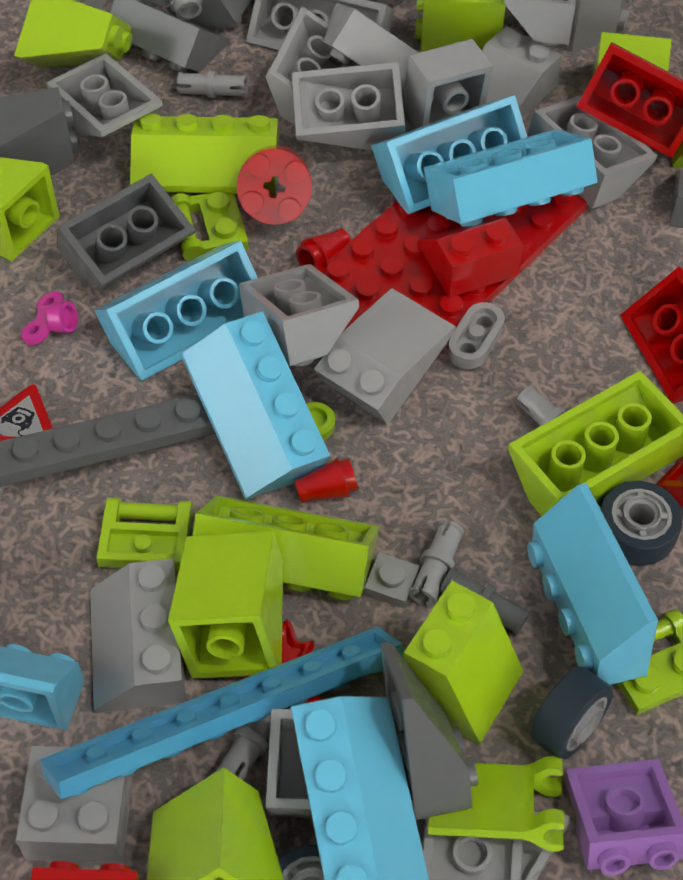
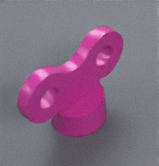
[21,291,78,345]

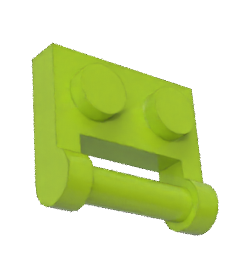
[171,192,249,261]
[96,497,193,571]
[617,609,683,716]

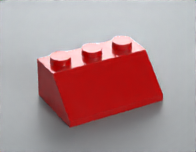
[576,42,683,158]
[620,266,683,404]

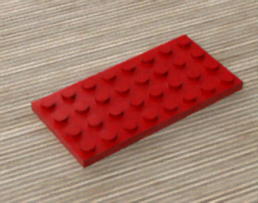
[318,194,587,344]

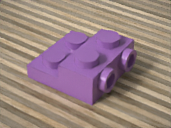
[565,759,683,876]

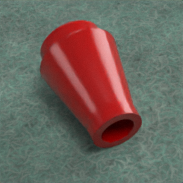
[296,228,351,269]
[295,457,359,504]

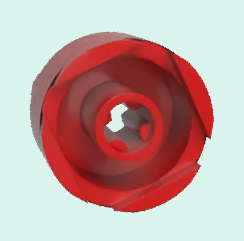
[237,145,312,225]

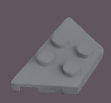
[416,811,569,880]

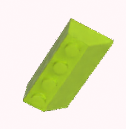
[130,113,279,193]
[508,371,683,516]
[192,495,380,600]

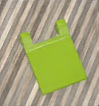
[428,756,565,852]

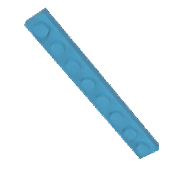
[40,626,403,800]

